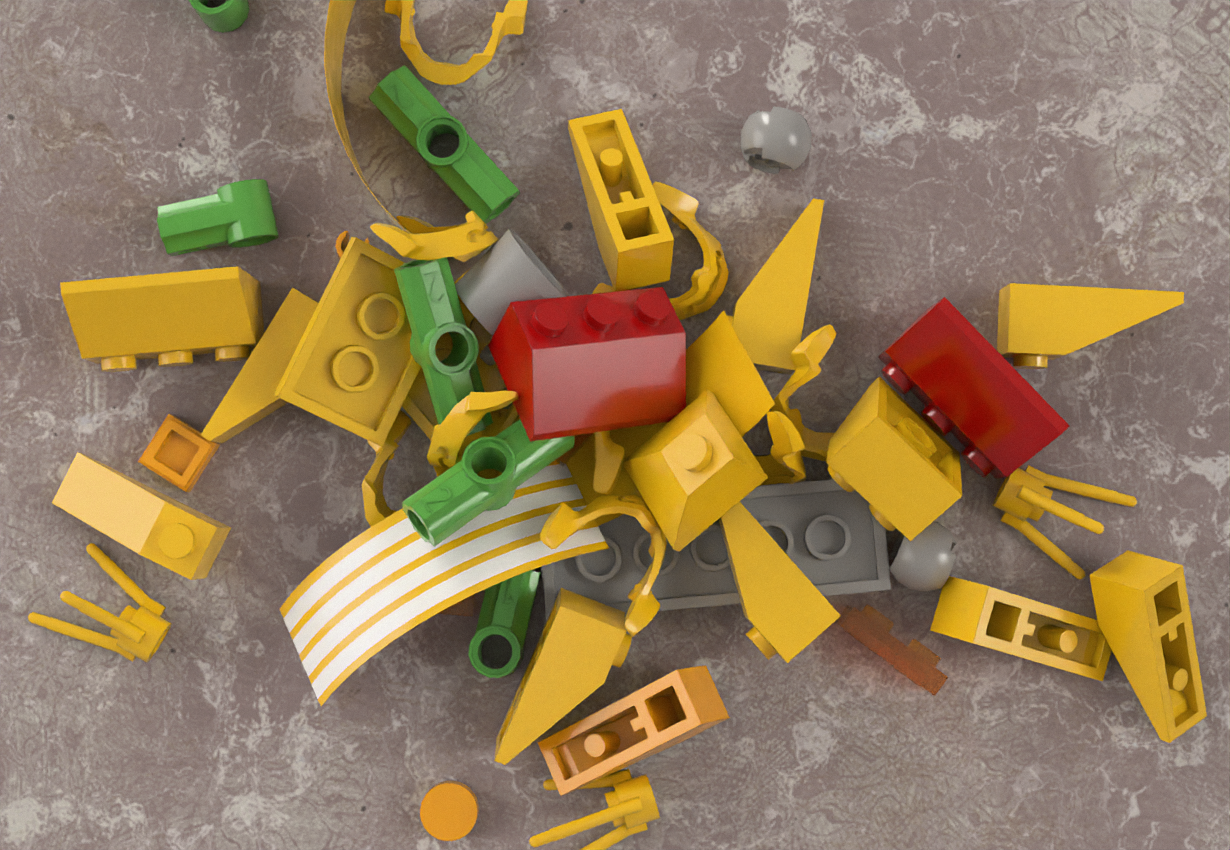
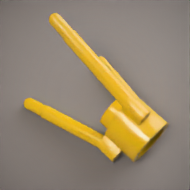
[993,465,1137,580]
[28,543,172,663]
[529,768,660,850]

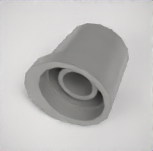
[455,228,570,366]

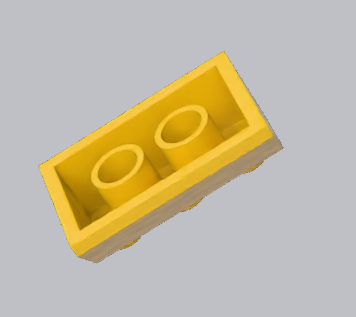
[60,266,264,372]

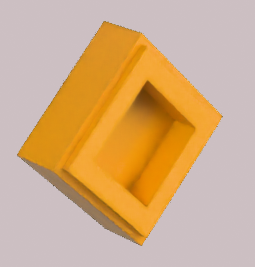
[138,414,220,492]

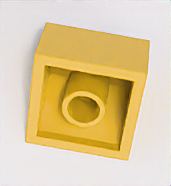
[826,376,962,541]

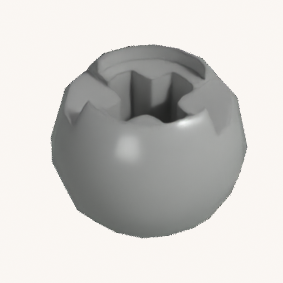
[740,106,812,174]
[889,521,957,592]

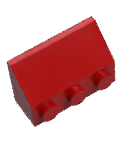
[488,287,686,442]
[878,297,1070,479]

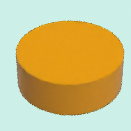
[420,780,479,841]

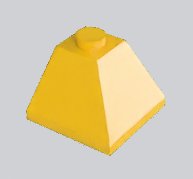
[623,389,768,552]

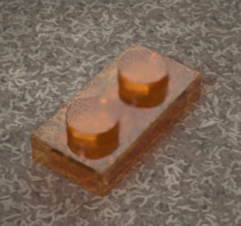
[834,604,949,696]

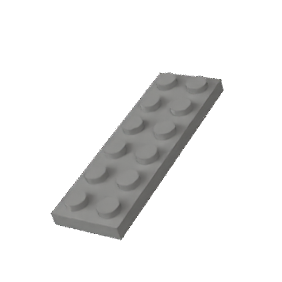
[542,479,891,621]

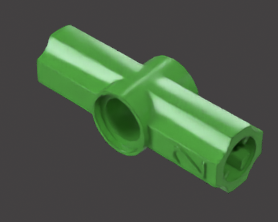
[369,65,520,224]
[394,257,493,436]
[402,419,575,547]

